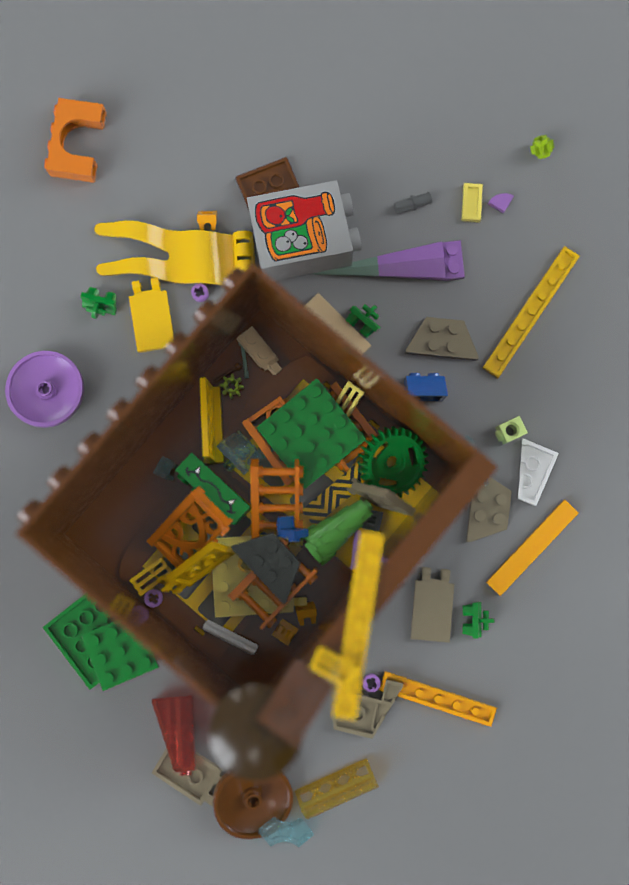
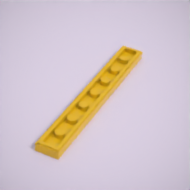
[482,246,580,379]
[333,531,384,720]

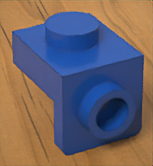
[277,516,308,542]

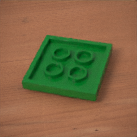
[81,621,159,691]

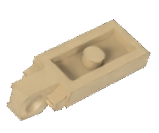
[237,327,282,375]

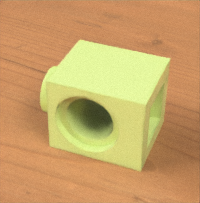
[495,416,528,445]

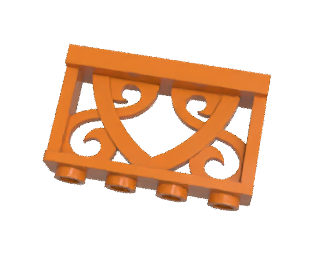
[242,396,295,486]
[146,486,233,568]

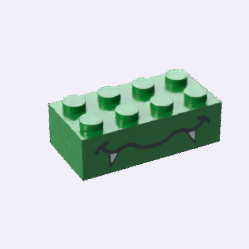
[176,453,251,525]

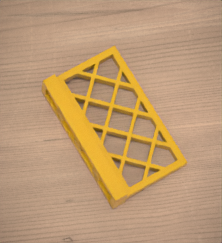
[200,378,224,465]

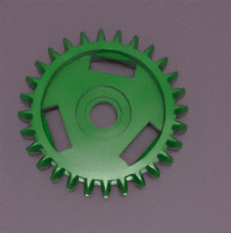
[357,426,429,498]

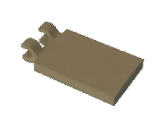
[346,478,416,516]
[410,567,454,643]
[151,738,223,807]

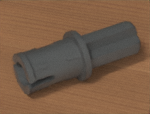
[394,192,432,213]

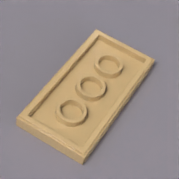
[305,293,371,354]

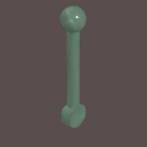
[239,343,249,378]

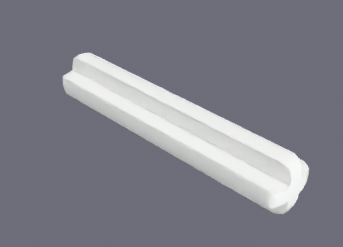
[203,620,258,655]

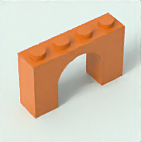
[44,98,107,183]

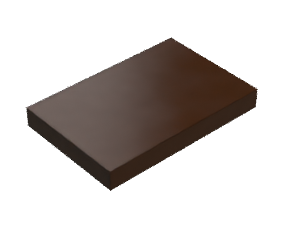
[235,157,299,210]
[256,659,334,747]

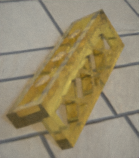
[295,758,379,820]

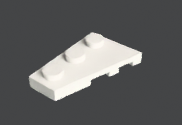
[518,439,559,506]

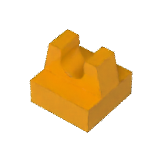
[197,211,217,230]
[295,602,317,626]
[272,618,299,646]

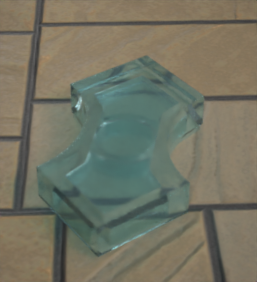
[258,817,314,848]

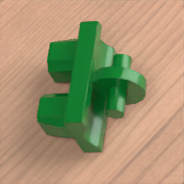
[80,287,117,319]
[346,304,381,338]
[463,602,495,639]

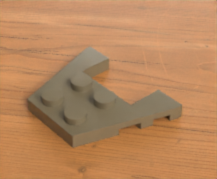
[329,669,403,739]

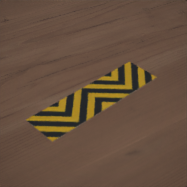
[303,463,364,525]

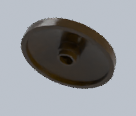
[209,684,303,781]

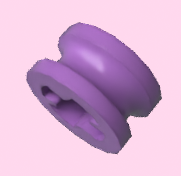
[191,283,209,302]
[144,589,163,607]
[362,673,380,692]

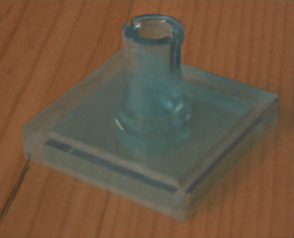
[217,430,266,475]

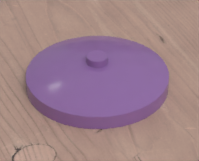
[5,351,84,428]

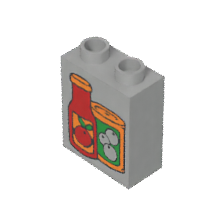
[247,180,361,281]

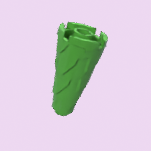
[300,499,374,566]

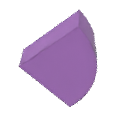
[488,193,514,213]

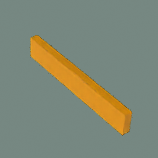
[485,500,579,596]
[379,671,497,727]

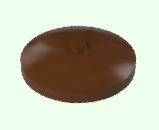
[213,771,293,839]

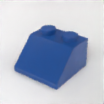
[404,373,448,401]

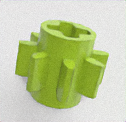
[530,135,555,159]
[220,374,244,399]

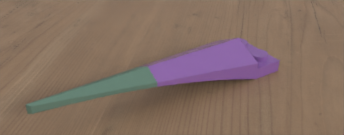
[313,240,465,281]

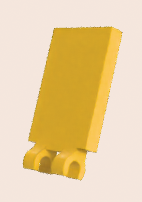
[129,277,174,353]
[157,541,235,594]

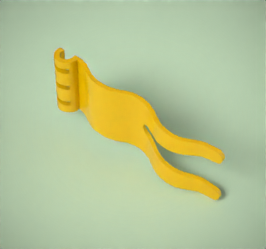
[94,221,255,285]

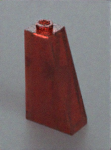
[152,696,197,776]

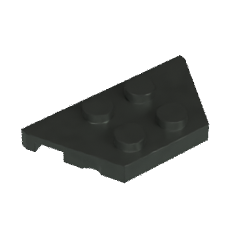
[231,533,301,605]

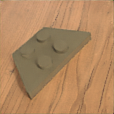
[405,317,479,360]
[466,477,512,542]

